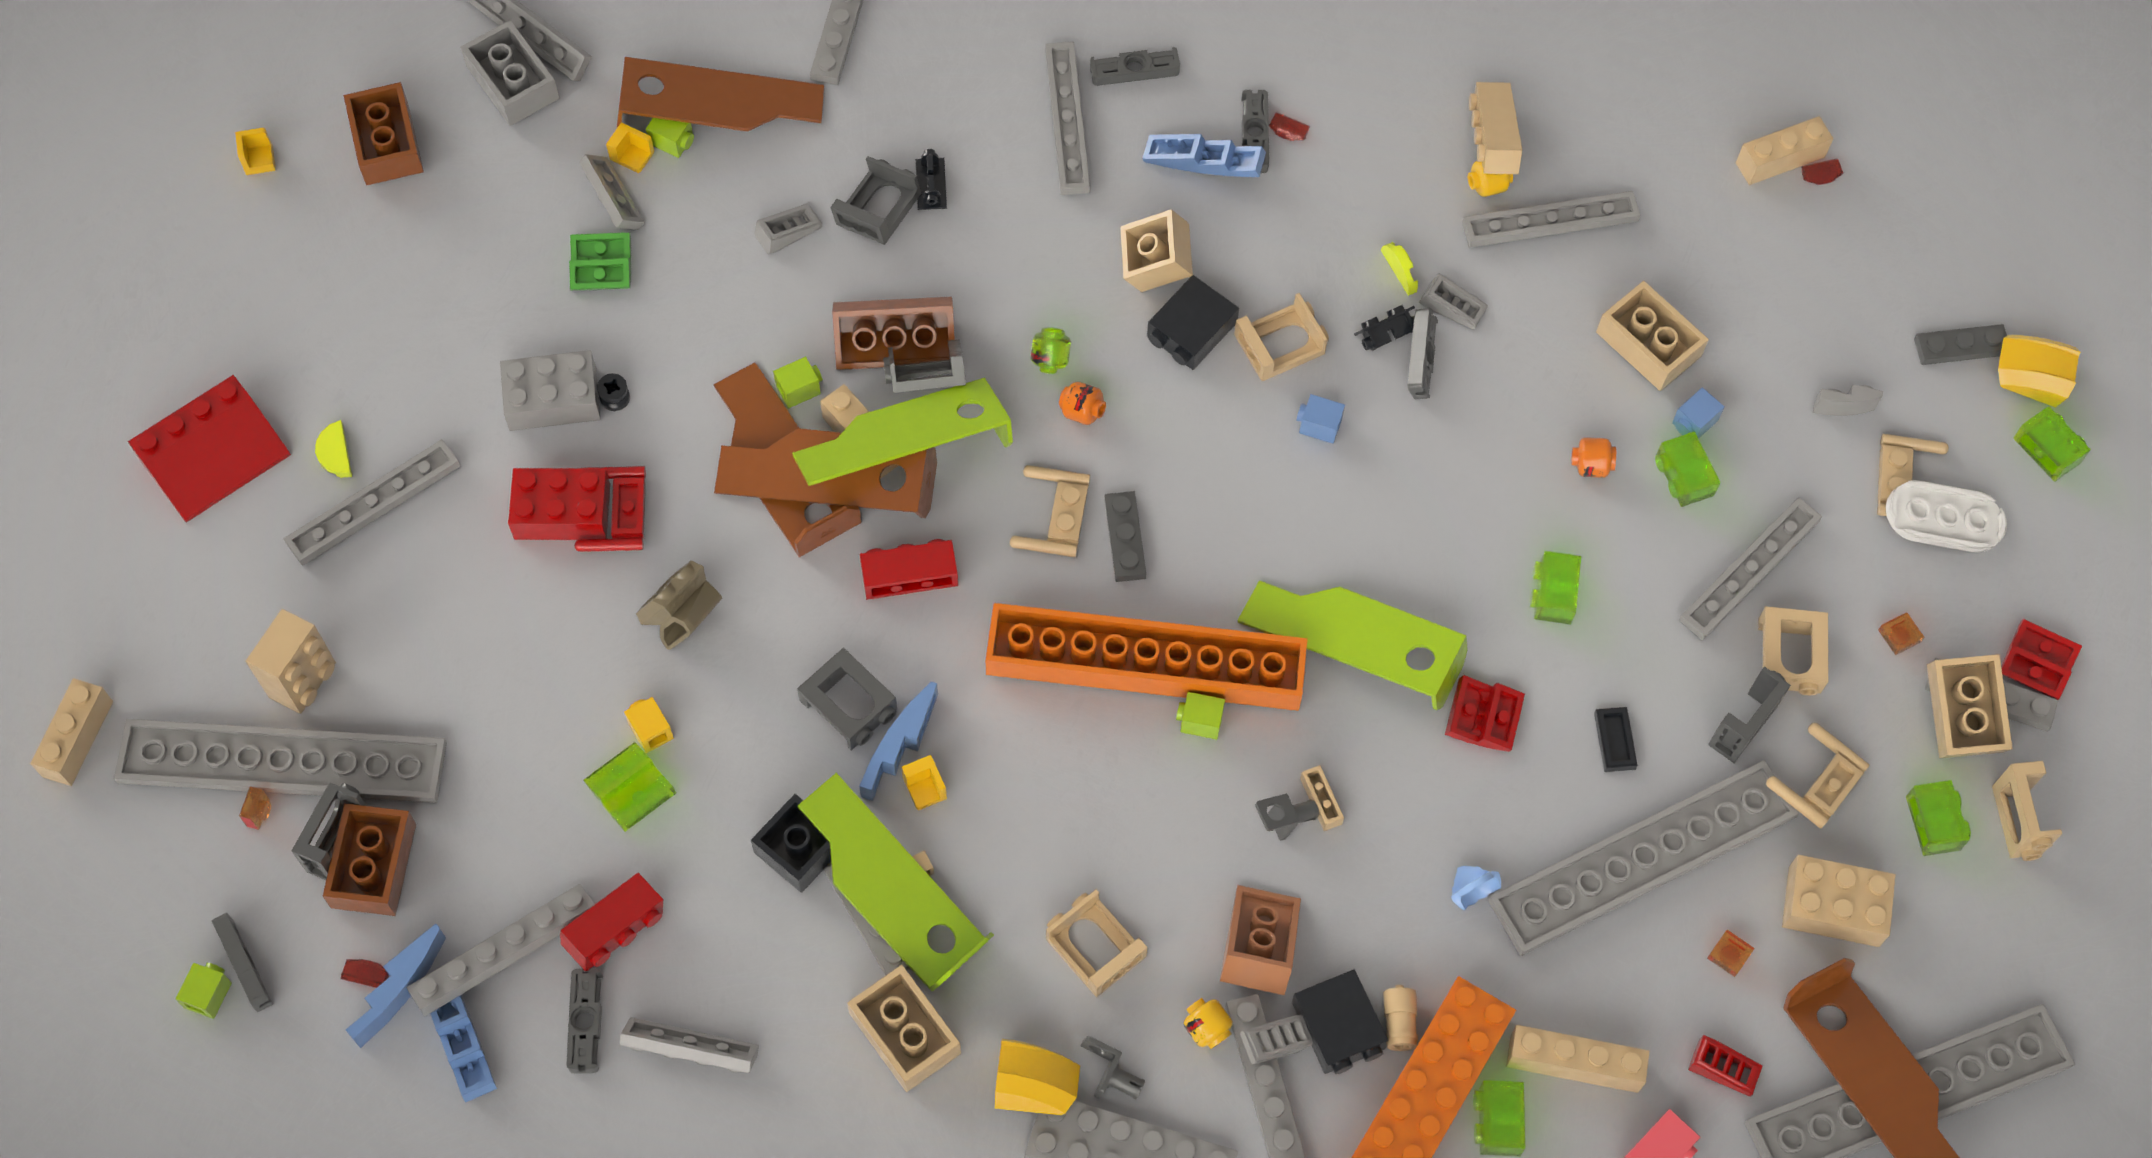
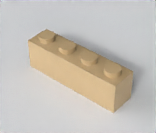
[1469,82,1522,174]
[1506,1025,1650,1093]

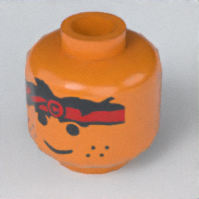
[1059,382,1106,425]
[1571,437,1617,478]

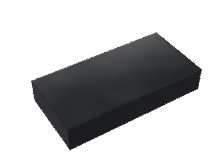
[1594,707,1638,772]

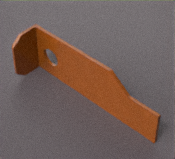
[617,57,824,132]
[713,362,861,557]
[714,428,937,518]
[1783,958,1960,1158]

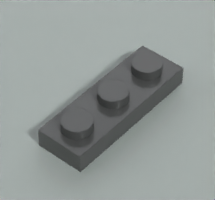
[1914,324,2007,365]
[1104,491,1146,582]

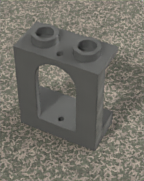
[830,156,922,245]
[883,339,966,393]
[797,647,897,751]
[1708,666,1791,763]
[291,782,367,880]

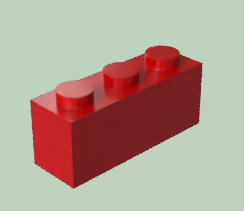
[860,539,958,600]
[560,872,664,972]

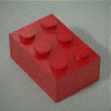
[508,468,611,540]

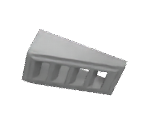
[755,203,822,254]
[1419,273,1488,330]
[1240,1014,1313,1064]

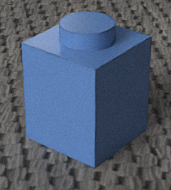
[1672,387,1725,442]
[1296,394,1345,444]

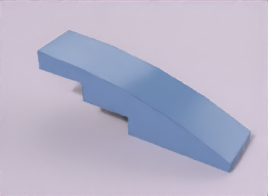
[1142,134,1266,177]
[859,682,938,801]
[346,924,446,1048]
[430,995,497,1103]

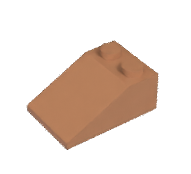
[1220,885,1301,995]

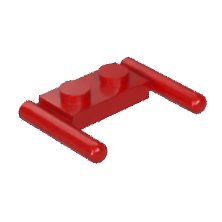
[574,466,646,552]

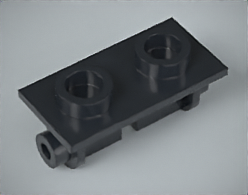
[915,149,947,210]
[1354,305,1415,351]

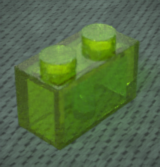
[2013,406,2091,482]
[1655,431,1721,507]
[1530,551,1581,625]
[1906,780,1971,856]
[1473,1080,1525,1157]

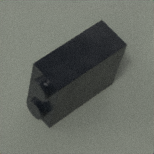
[1147,275,1239,370]
[1292,969,1389,1074]

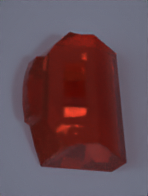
[1269,112,1310,141]
[1801,159,1844,185]
[341,959,389,988]

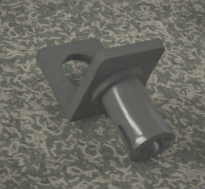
[1255,793,1319,841]
[1080,1036,1145,1100]

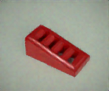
[1688,1035,1763,1097]

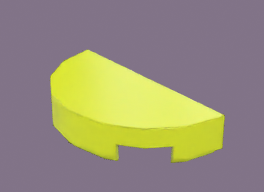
[1381,242,1418,296]
[315,420,352,478]

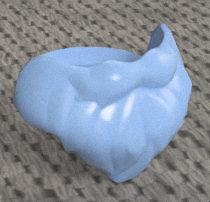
[1451,866,1501,910]

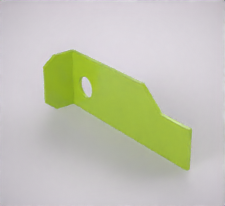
[792,377,1013,486]
[1237,580,1468,710]
[798,773,994,992]

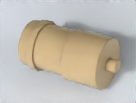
[1383,985,1418,1051]

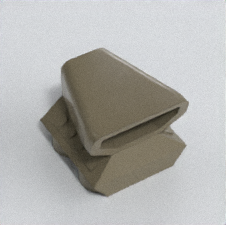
[636,560,722,650]

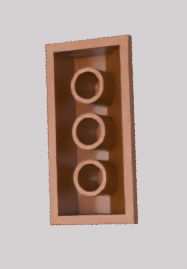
[832,297,955,370]

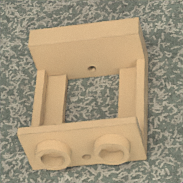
[1234,293,1329,381]
[1758,606,1828,696]
[1992,761,2062,861]
[1046,889,1148,998]

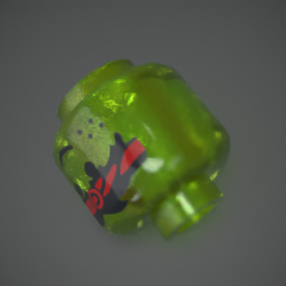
[1031,327,1071,374]

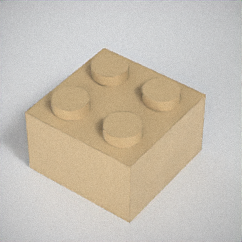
[1120,209,1193,292]

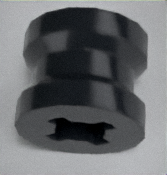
[597,373,630,411]

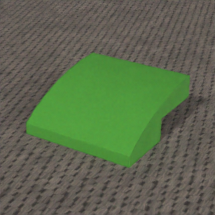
[569,232,631,291]

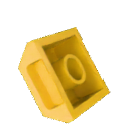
[1998,335,2081,408]
[994,1039,1080,1115]

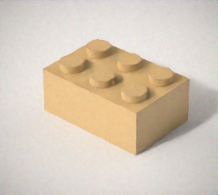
[1596,281,1709,391]
[245,609,336,714]
[1927,654,2013,759]
[1782,855,1896,947]
[847,965,961,1093]

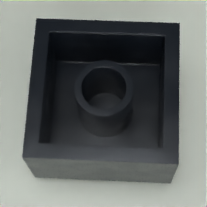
[751,794,831,893]

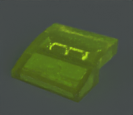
[583,742,676,832]

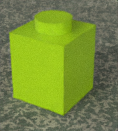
[646,118,694,158]
[773,356,823,409]
[1176,692,1225,740]
[175,962,232,1019]

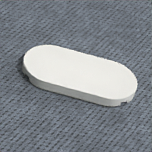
[1886,480,2007,553]

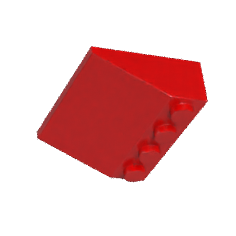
[127,375,291,523]

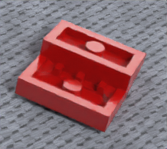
[2001,619,2082,700]
[1445,675,1525,752]

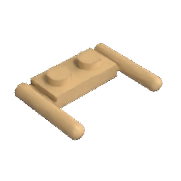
[1877,434,1949,516]
[1010,465,1090,557]
[1766,722,1870,829]

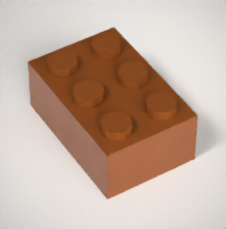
[343,82,424,186]
[323,803,416,916]

